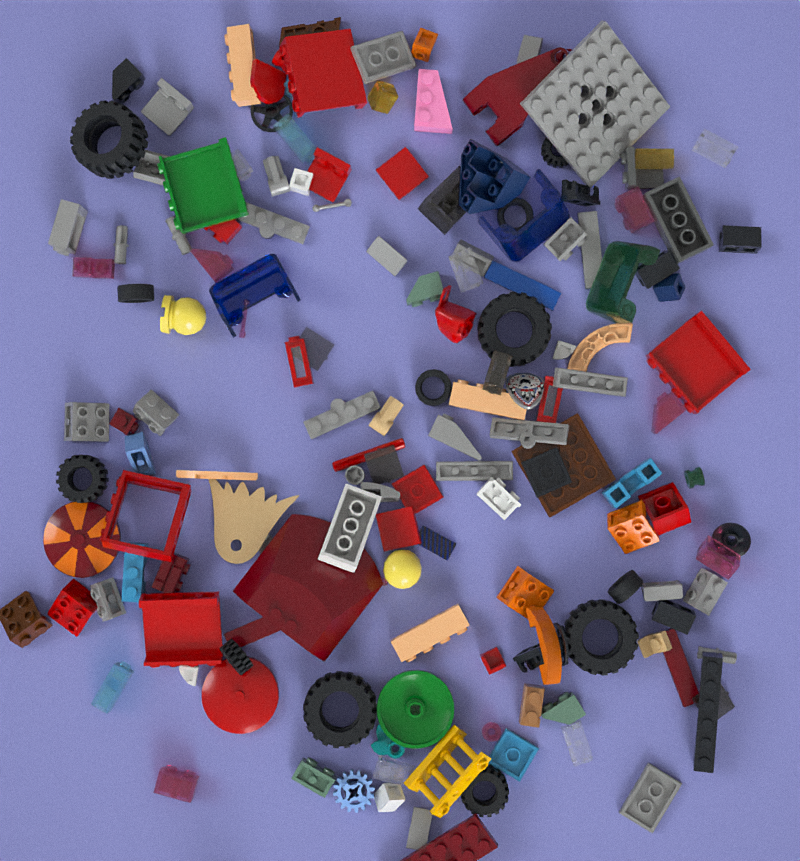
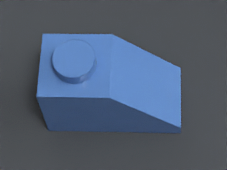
[124,432,156,475]

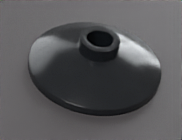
[712,523,751,558]

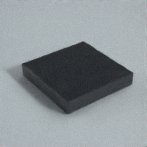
[521,447,572,498]

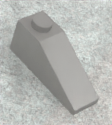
[428,413,482,461]

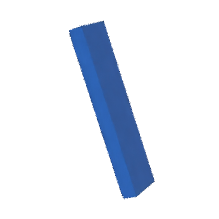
[484,260,561,311]

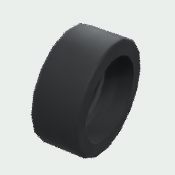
[497,198,534,235]
[117,284,154,303]
[415,369,452,406]

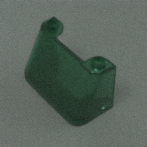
[586,241,661,324]

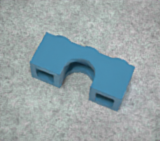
[601,458,662,508]
[121,542,149,602]

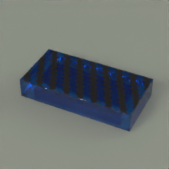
[418,526,456,561]

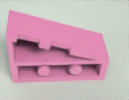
[414,69,453,134]

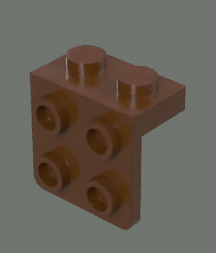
[0,591,53,648]

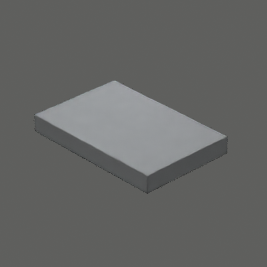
[350,31,417,84]
[619,763,682,834]

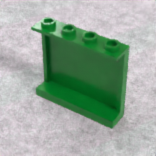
[157,137,249,234]

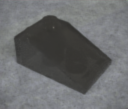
[418,166,467,235]

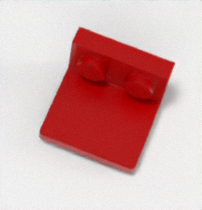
[307,147,352,202]
[47,578,98,637]

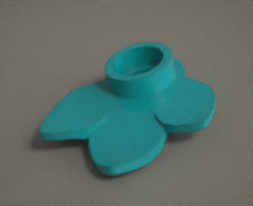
[371,724,405,759]

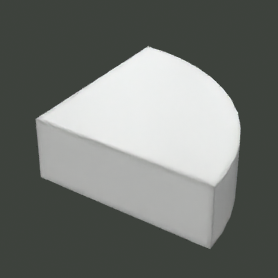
[552,340,576,360]
[179,665,199,686]

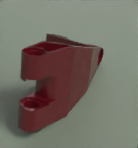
[462,47,573,146]

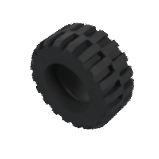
[70,100,148,179]
[477,292,552,367]
[564,599,639,676]
[303,671,377,749]

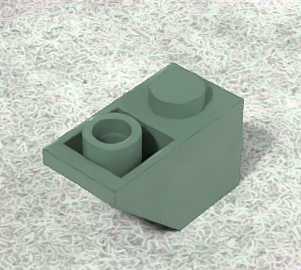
[406,271,443,307]
[541,692,586,725]

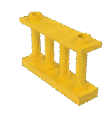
[404,724,491,818]

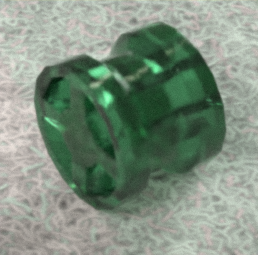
[684,467,705,489]

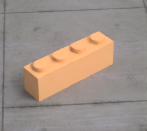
[224,24,261,107]
[448,379,527,420]
[391,604,470,663]

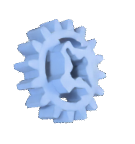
[333,769,375,813]

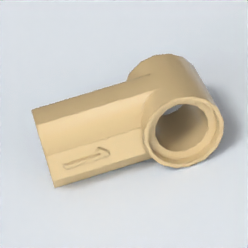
[369,396,404,436]

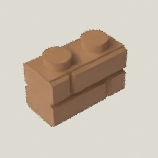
[519,683,545,728]

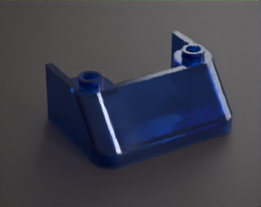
[478,169,570,263]
[209,253,301,338]

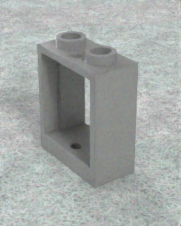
[48,199,88,256]

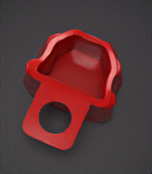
[435,285,477,343]

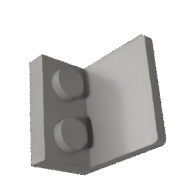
[141,78,194,136]
[64,402,110,442]

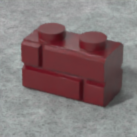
[152,553,191,593]

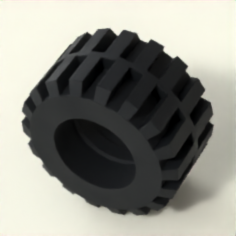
[56,455,109,503]
[461,765,509,817]

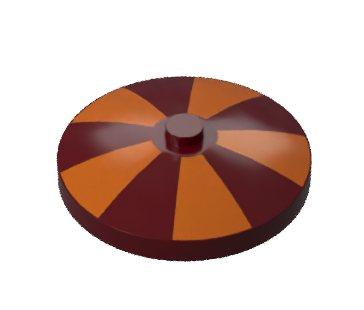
[43,502,121,578]

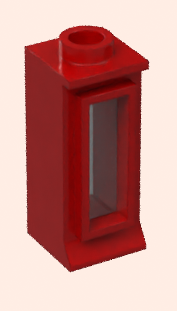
[284,336,314,388]
[535,375,563,423]

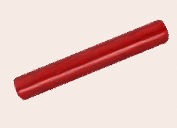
[332,438,405,472]

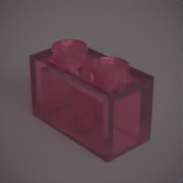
[614,187,655,234]
[696,535,741,580]
[153,765,200,803]

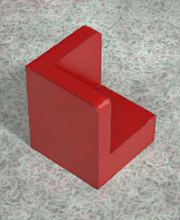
[480,646,506,675]

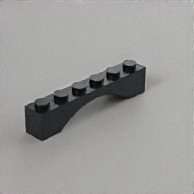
[693,651,723,773]

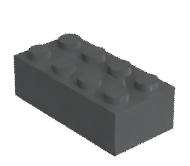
[641,176,714,264]

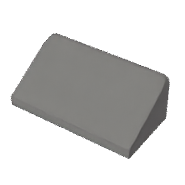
[366,236,407,276]
[450,240,494,277]
[641,580,683,601]

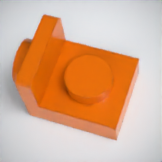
[411,28,438,62]

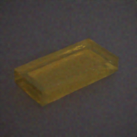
[635,148,674,169]

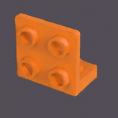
[607,500,659,554]
[496,566,554,619]

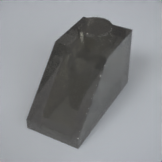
[482,350,513,395]

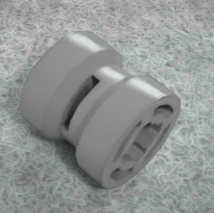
[345,466,365,485]

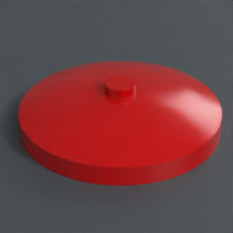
[202,656,279,734]

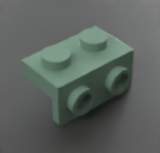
[291,757,337,798]

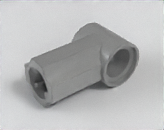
[263,156,291,197]

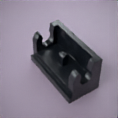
[561,180,600,207]
[719,225,762,254]
[633,250,680,289]
[651,600,696,635]
[513,643,544,673]

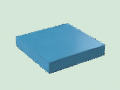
[489,728,539,782]

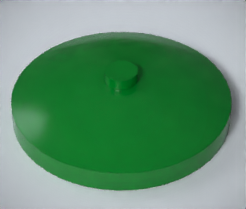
[377,670,454,749]

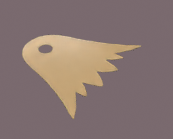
[208,479,299,564]

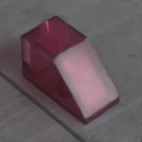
[191,249,234,283]
[651,392,687,434]

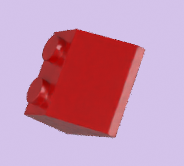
[638,482,691,536]

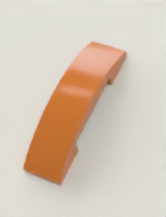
[526,607,562,685]

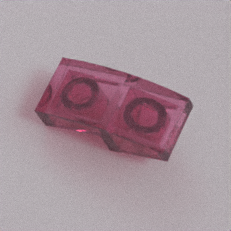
[72,257,115,279]

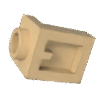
[637,630,672,658]

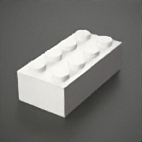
[318,484,382,573]

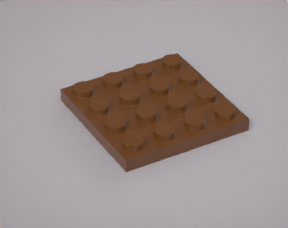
[511,413,616,518]

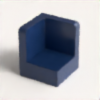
[652,273,686,302]

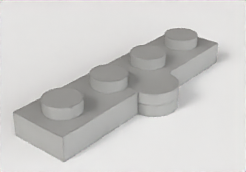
[235,202,310,245]
[303,391,381,440]
[489,418,569,449]

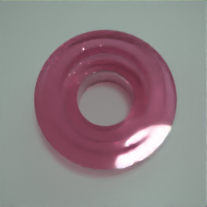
[482,722,501,742]

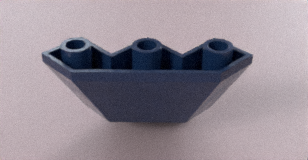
[459,139,530,214]

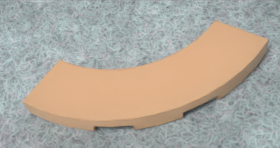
[567,323,633,372]
[176,470,258,481]

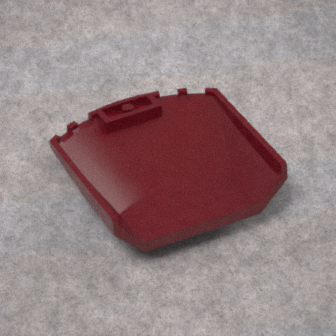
[233,514,383,662]

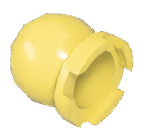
[160,295,207,335]
[383,549,422,589]

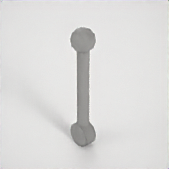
[312,199,352,212]

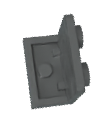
[621,147,664,190]

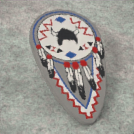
[505,373,544,410]

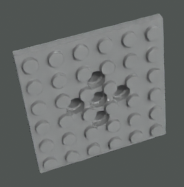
[520,20,670,188]

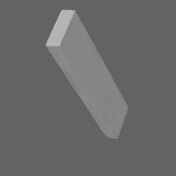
[577,211,605,289]
[553,368,628,397]
[436,461,513,481]

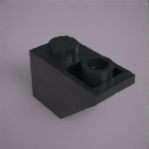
[112,58,145,104]

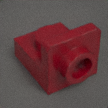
[109,408,139,436]

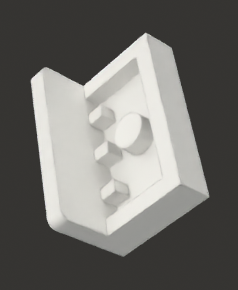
[476,477,521,520]

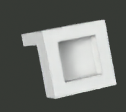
[289,168,313,196]
[374,782,406,812]

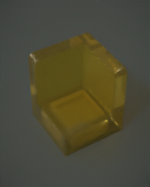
[367,80,399,114]

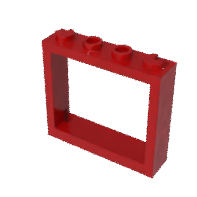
[100,470,192,563]

